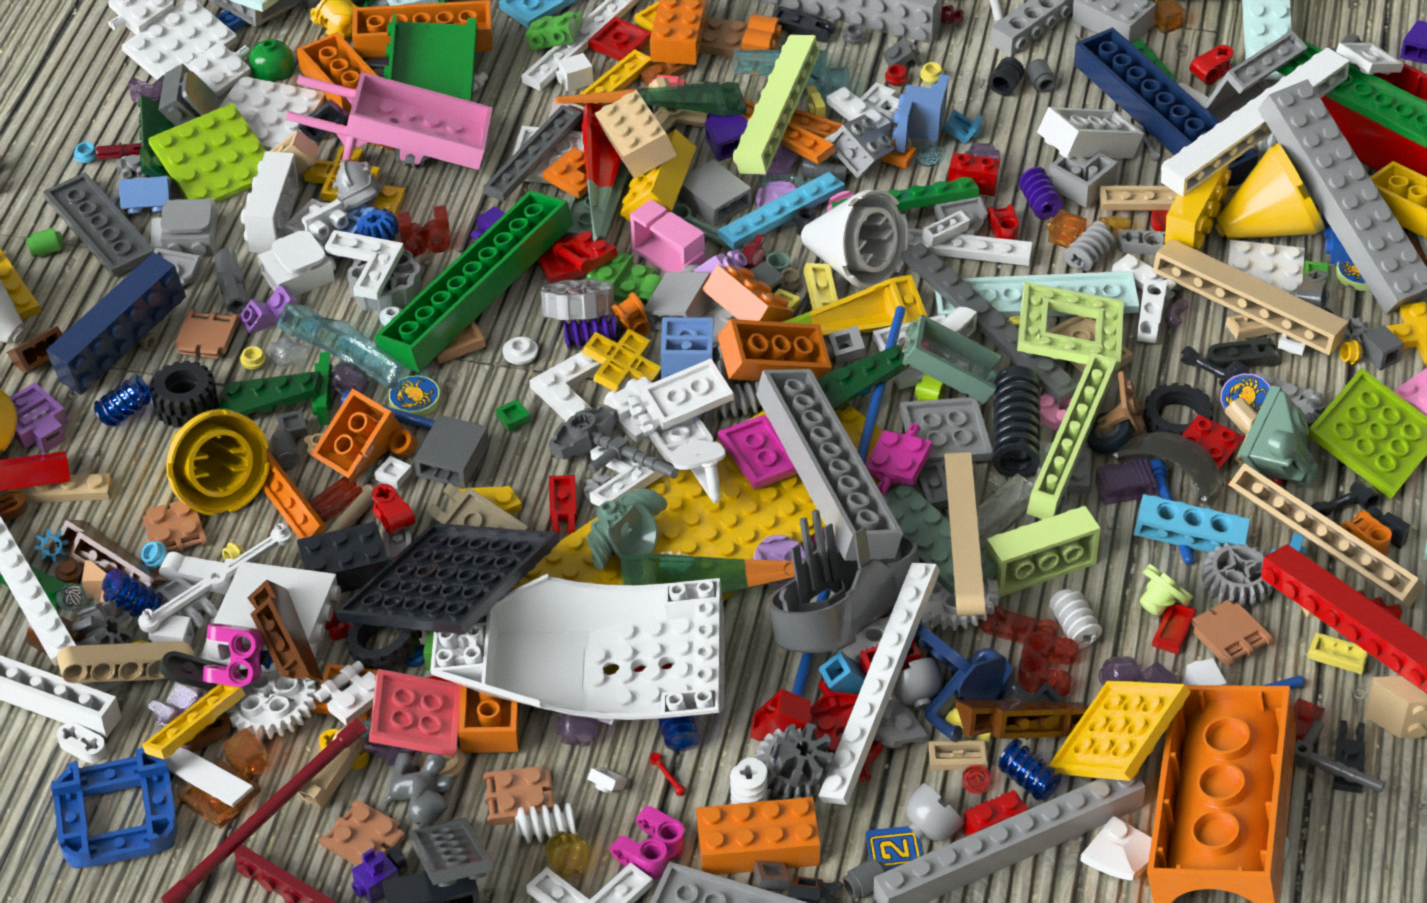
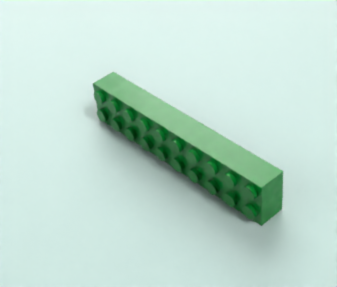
[374,190,574,372]

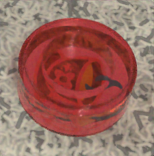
[962,765,991,794]

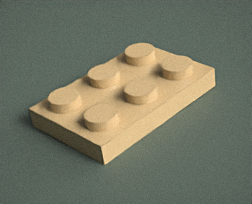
[1046,315,1133,373]

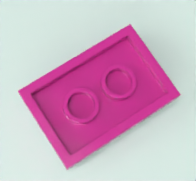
[718,414,798,490]

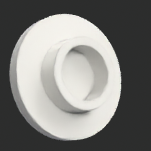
[503,337,538,365]

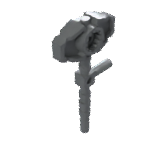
[549,404,679,479]
[1294,720,1385,793]

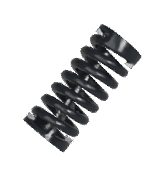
[992,366,1041,478]

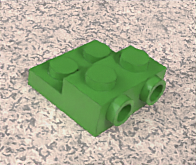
[526,12,584,50]
[587,251,655,303]

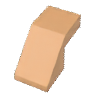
[82,560,119,614]

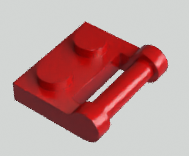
[553,230,618,274]

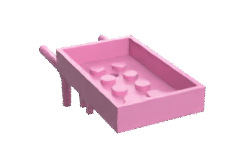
[286,72,493,170]

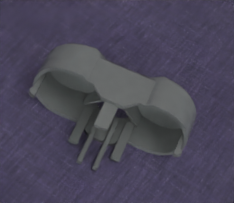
[768,510,920,653]

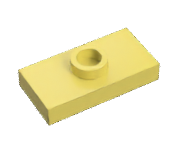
[1307,632,1369,675]

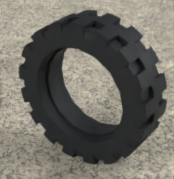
[1143,383,1214,445]
[345,624,422,671]

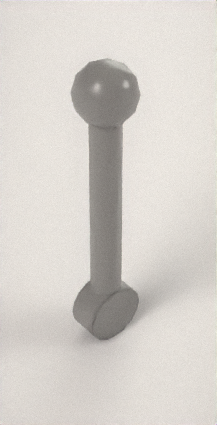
[1137,125,1160,161]

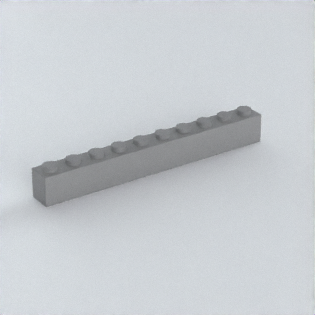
[873,775,1146,903]

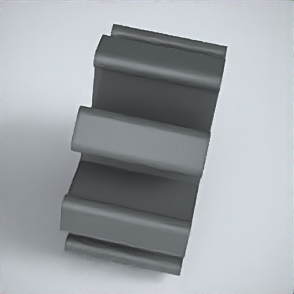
[72,600,133,646]
[771,723,834,787]

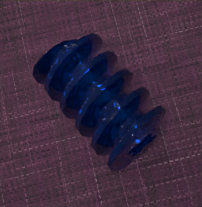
[94,375,151,427]
[101,568,163,619]
[657,715,700,752]
[998,739,1062,801]

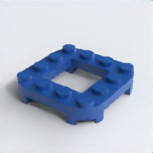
[51,748,178,869]

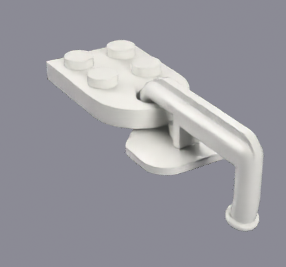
[649,415,726,503]

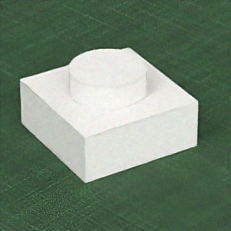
[1277,333,1307,356]
[375,456,412,489]
[588,767,627,793]

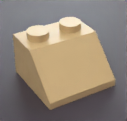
[1364,676,1427,739]

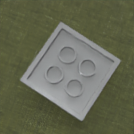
[899,397,993,463]

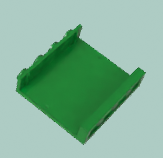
[384,14,478,101]

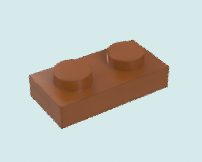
[639,62,689,86]

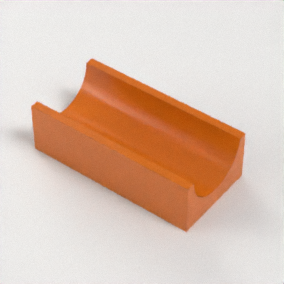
[1147,685,1297,903]

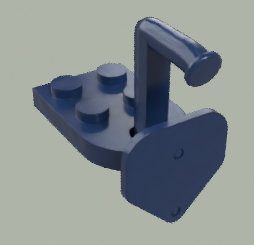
[914,623,1006,742]

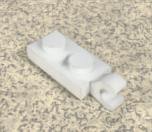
[1112,253,1176,300]

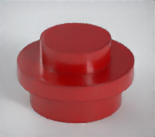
[885,65,908,86]

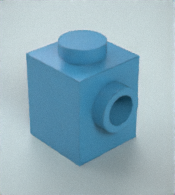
[819,651,866,694]

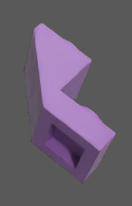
[239,284,298,334]

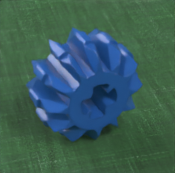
[356,208,399,240]

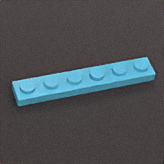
[718,172,845,250]

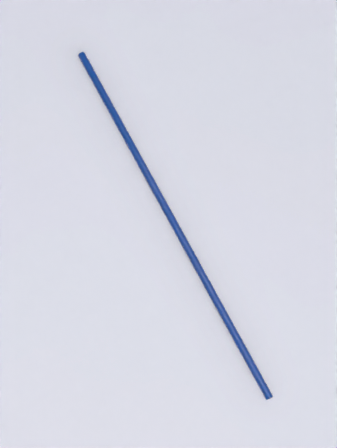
[773,306,906,763]

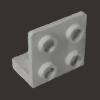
[828,114,896,178]

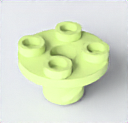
[1140,564,1193,616]

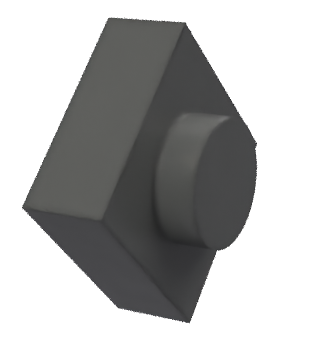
[276,410,308,438]

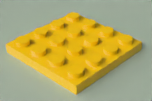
[1047,681,1191,781]

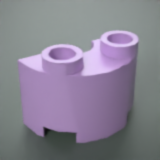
[693,249,747,275]

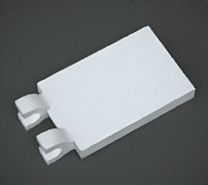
[627,359,734,436]

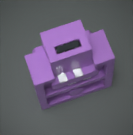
[10,382,68,453]

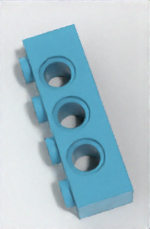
[1134,494,1250,553]

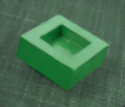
[495,399,531,432]

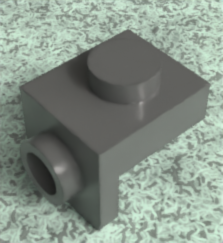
[882,38,922,67]

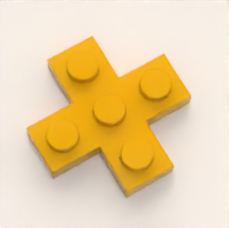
[304,146,380,201]
[1386,302,1427,365]
[582,329,661,391]

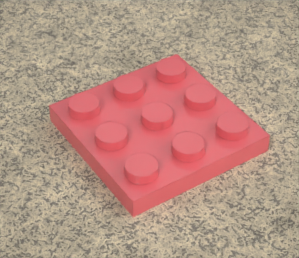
[369,669,461,757]

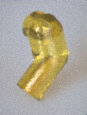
[1098,216,1132,230]

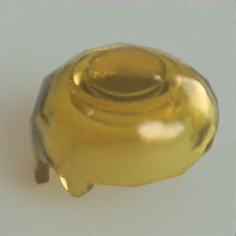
[545,831,591,878]

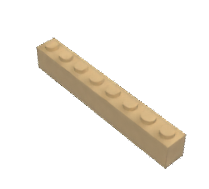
[1153,239,1349,355]
[1228,463,1426,609]

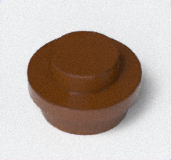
[55,560,83,585]

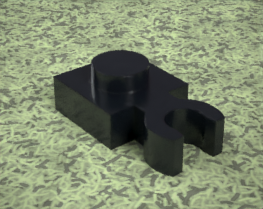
[1366,505,1411,549]

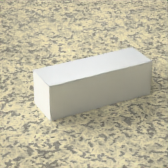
[922,210,970,248]

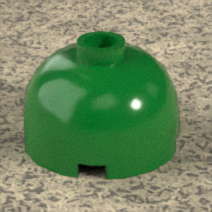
[249,39,295,82]

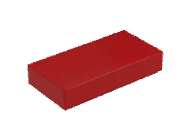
[1152,603,1197,655]

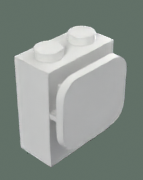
[258,231,336,296]

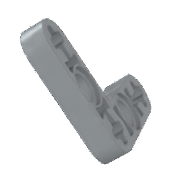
[1117,229,1186,291]

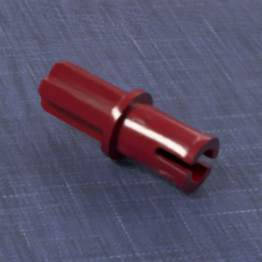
[96,142,142,160]

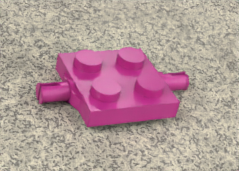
[865,423,933,495]

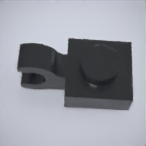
[790,876,843,903]

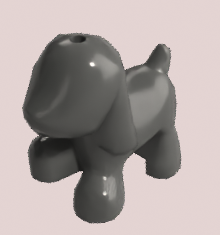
[385,753,455,827]

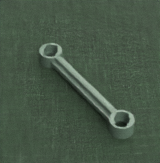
[670,204,790,273]

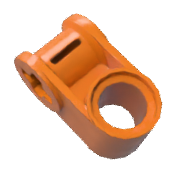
[611,292,650,337]
[1340,511,1392,557]

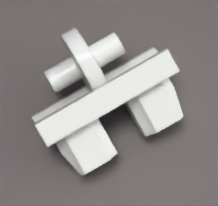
[302,199,348,240]

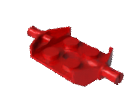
[810,680,882,783]

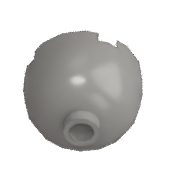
[891,658,942,710]
[906,783,964,841]

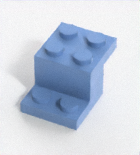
[892,74,949,153]
[661,317,714,379]

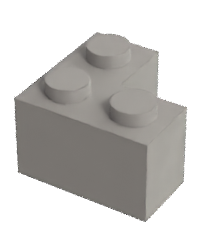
[1049,152,1118,208]

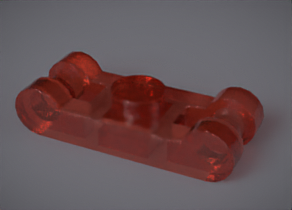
[981,604,1058,650]

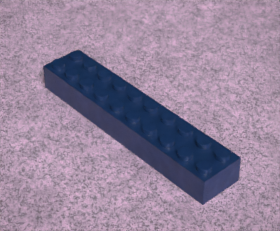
[1074,27,1259,186]

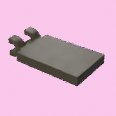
[426,483,530,530]

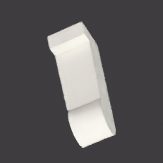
[1137,279,1167,344]
[159,552,235,595]

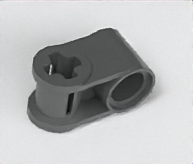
[1296,270,1329,310]

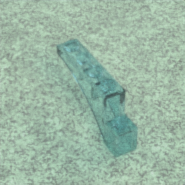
[733,50,849,101]
[277,303,404,389]

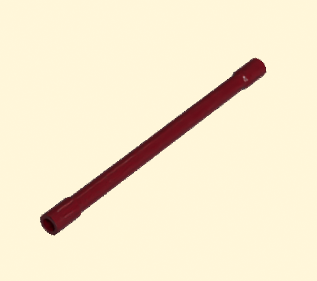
[160,718,367,903]

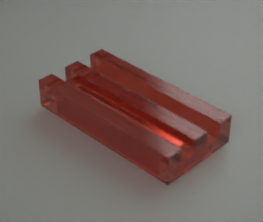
[308,476,363,523]

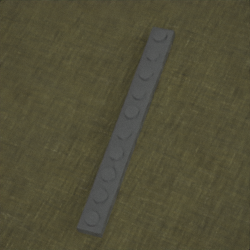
[902,242,1078,404]

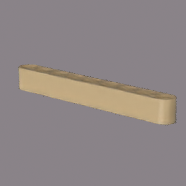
[944,451,985,617]

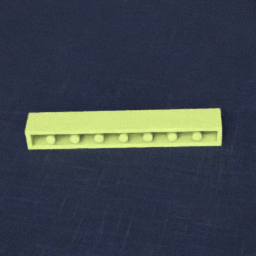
[733,35,820,174]
[1026,352,1117,519]

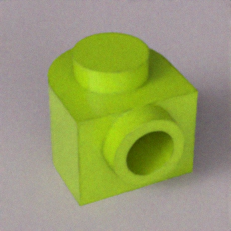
[915,374,946,401]

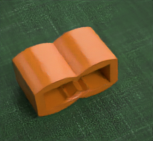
[742,14,782,59]

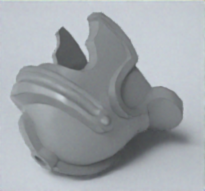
[332,159,384,212]

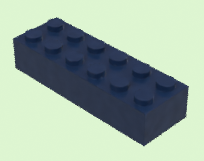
[46,252,186,395]

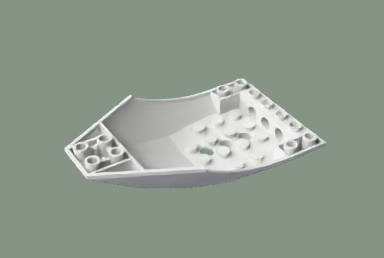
[430,574,725,720]

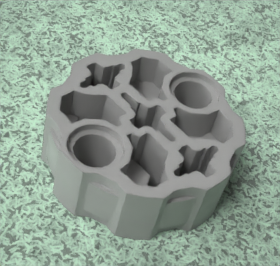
[347,249,422,313]
[541,279,615,320]

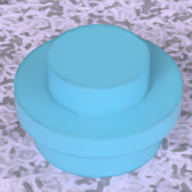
[74,142,97,163]
[141,542,167,568]

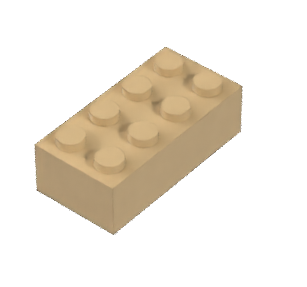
[595,90,677,179]

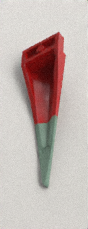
[581,103,621,242]

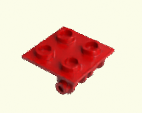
[1173,414,1245,476]

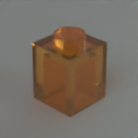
[1151,0,1185,34]
[1046,209,1087,249]
[223,728,270,780]

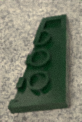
[138,95,176,177]
[816,344,910,411]
[218,371,323,418]

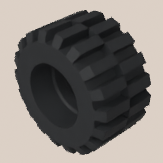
[149,361,218,428]

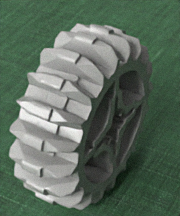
[1201,542,1274,607]
[753,727,829,800]

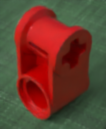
[1189,45,1234,85]
[987,204,1019,240]
[372,484,416,535]

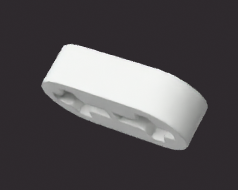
[57,723,107,763]

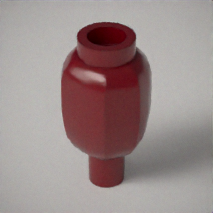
[741,234,765,270]

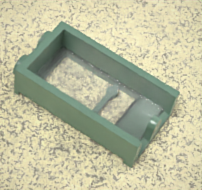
[902,314,1001,405]

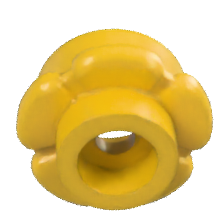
[1340,339,1363,365]

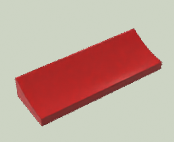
[0,451,70,491]

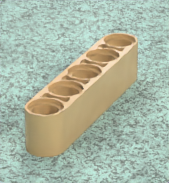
[56,641,195,683]

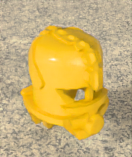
[310,0,357,39]

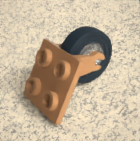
[1087,371,1146,454]

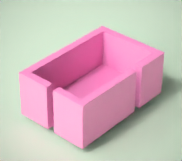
[630,199,705,272]

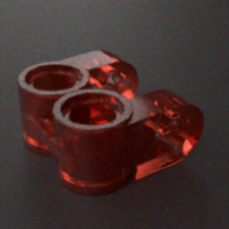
[397,205,451,257]
[1017,632,1079,697]

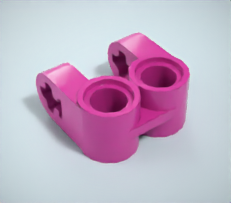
[203,623,264,687]
[609,806,685,880]

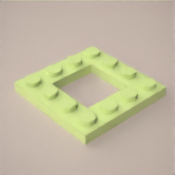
[1017,282,1124,370]

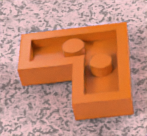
[542,147,588,199]

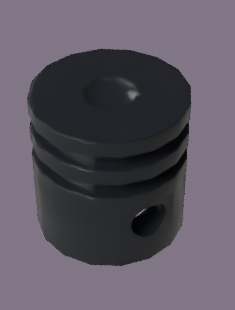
[988,57,1025,96]

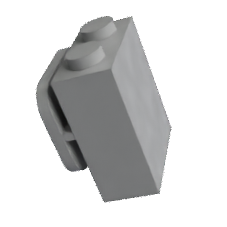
[160,198,218,256]

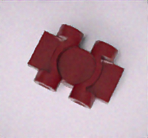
[941,4,964,24]

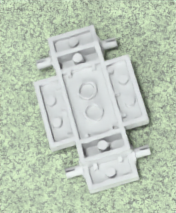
[108,0,251,97]

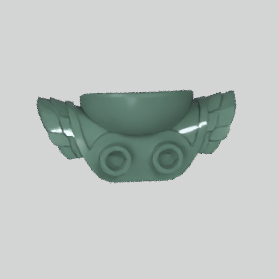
[587,488,667,571]

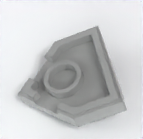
[934,196,988,236]
[154,247,203,287]
[874,699,928,748]

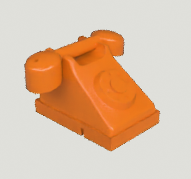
[310,388,418,481]

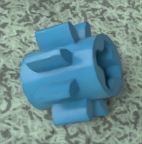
[34,528,68,562]

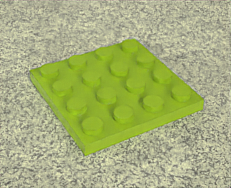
[149,103,266,203]
[1307,367,1427,499]

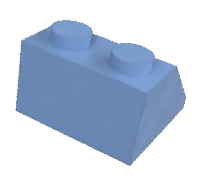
[118,176,173,214]

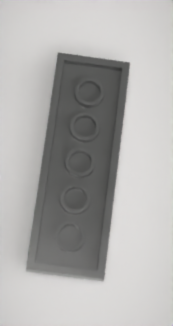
[43,172,155,277]
[408,817,494,887]

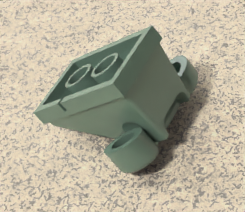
[1238,385,1319,488]

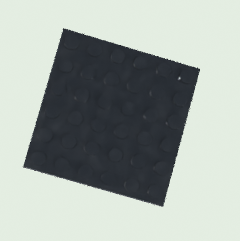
[334,523,560,635]

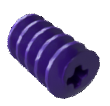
[1019,167,1063,220]
[564,314,616,348]

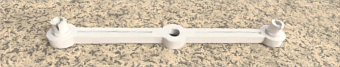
[138,524,292,632]

